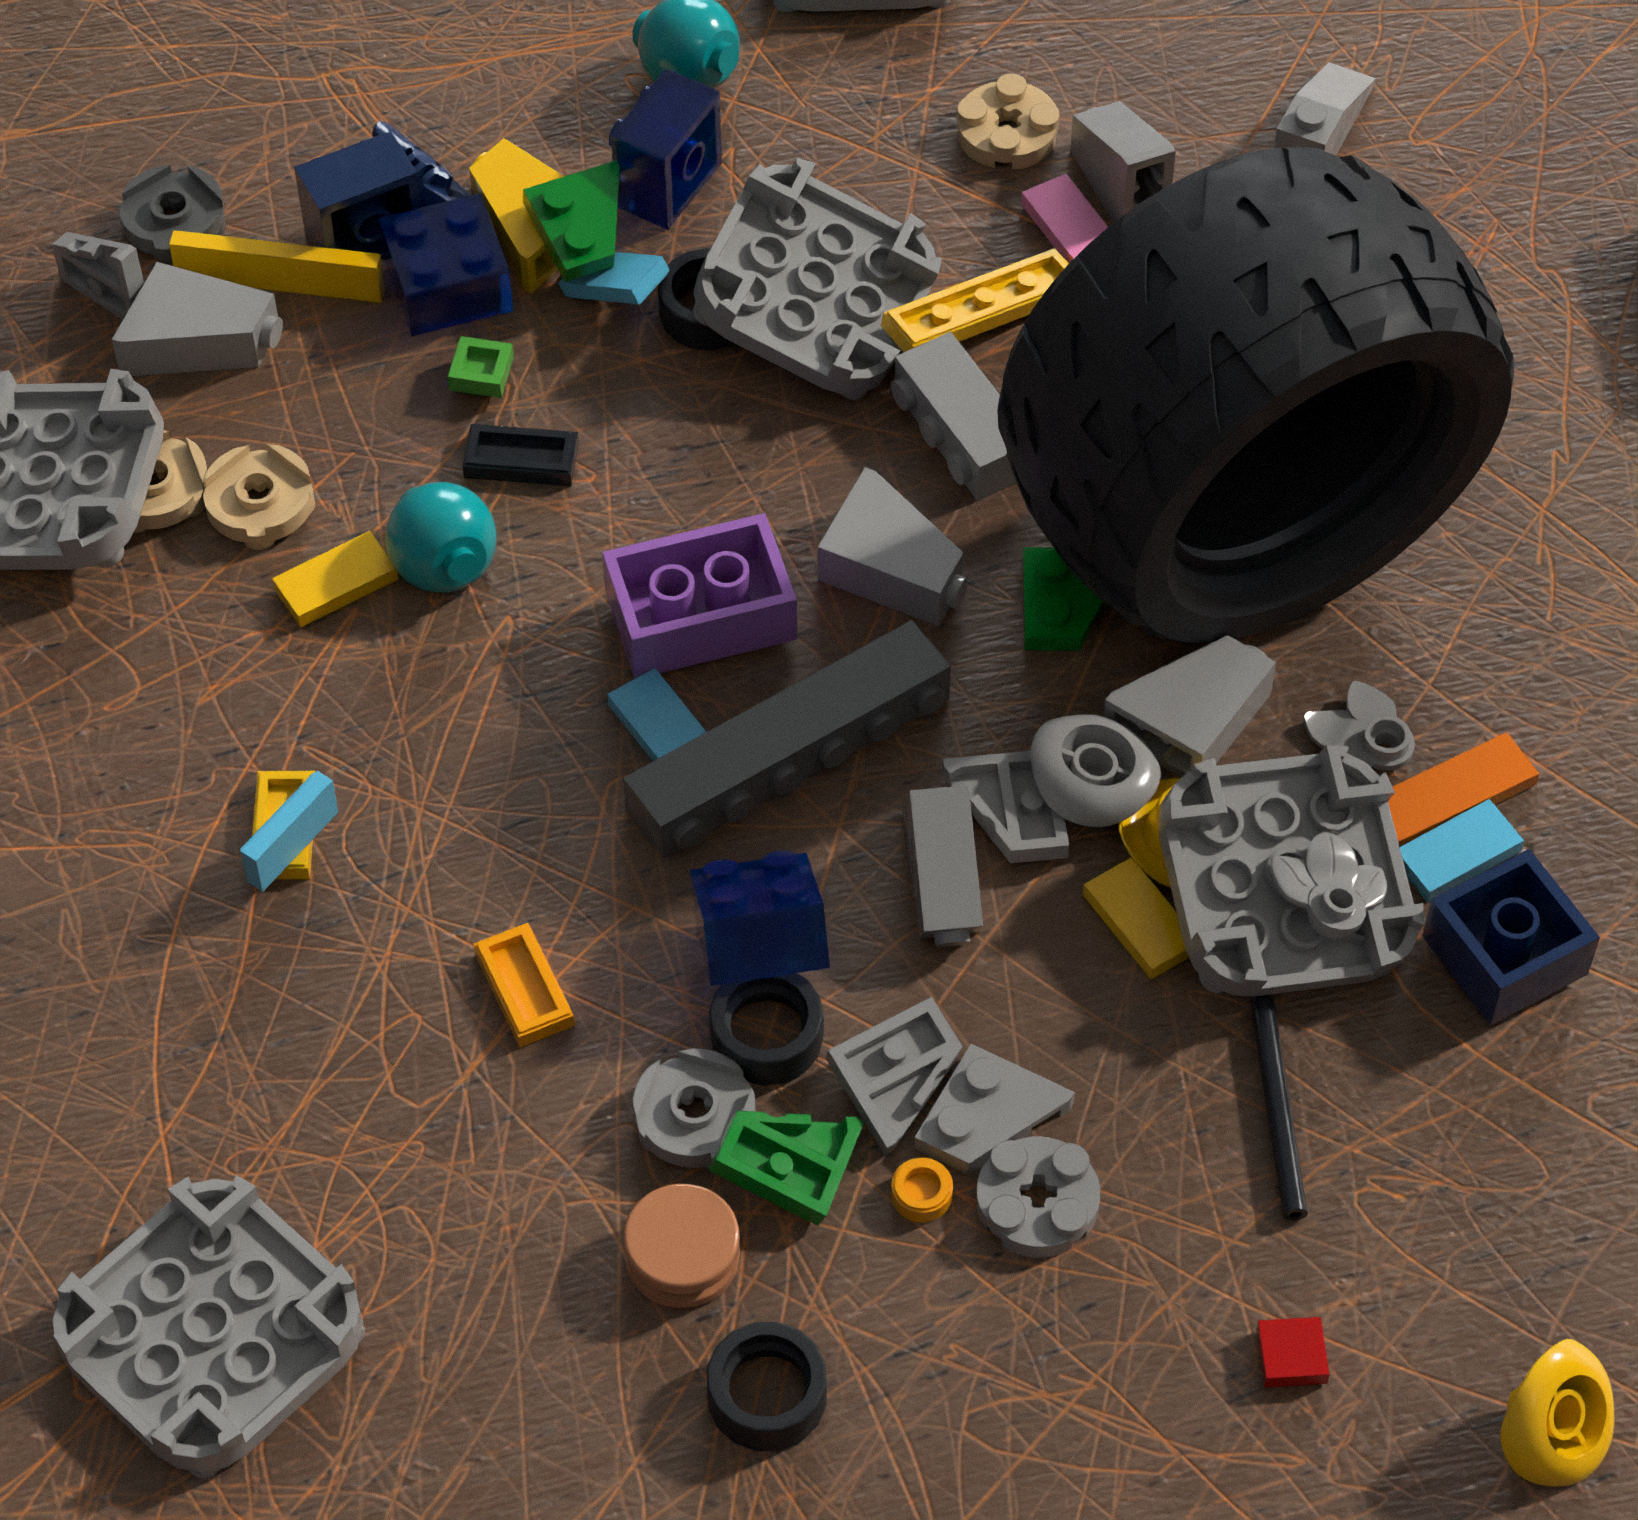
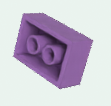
[602,513,797,679]

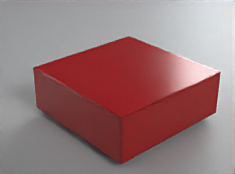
[1256,1317,1330,1388]

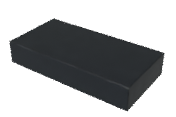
[462,424,579,486]

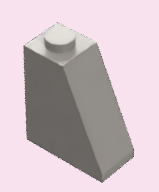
[1070,101,1176,223]
[112,262,283,376]
[818,467,968,626]
[1103,635,1276,777]
[902,785,983,947]

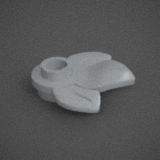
[1304,681,1415,771]
[1270,832,1387,939]

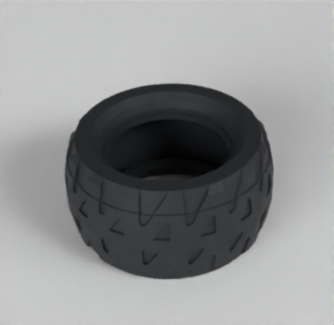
[997,147,1514,643]

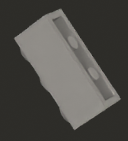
[891,331,1017,501]

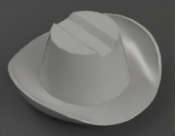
[1030,715,1161,827]

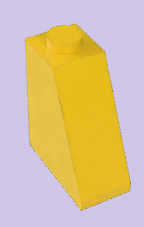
[469,138,564,294]

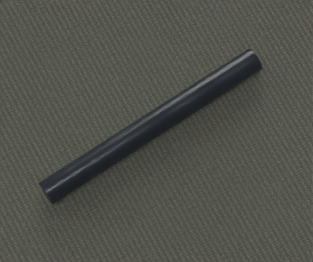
[1250,995,1308,1221]

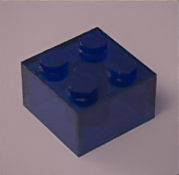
[609,68,722,230]
[378,193,513,337]
[690,851,830,986]

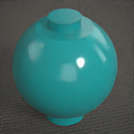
[632,0,740,97]
[385,482,497,593]

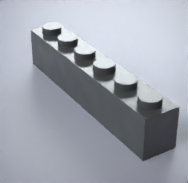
[623,620,951,858]

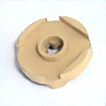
[957,74,1060,169]
[134,430,208,533]
[203,444,315,550]

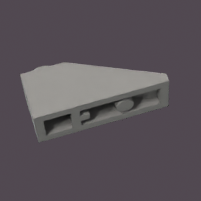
[1274,62,1376,156]

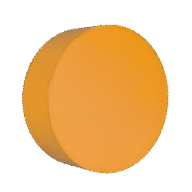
[891,1158,953,1223]

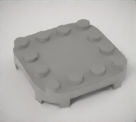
[693,157,942,400]
[0,369,164,570]
[1159,745,1424,997]
[53,1175,365,1478]

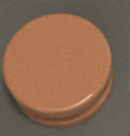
[623,1184,740,1308]

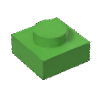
[448,336,514,398]

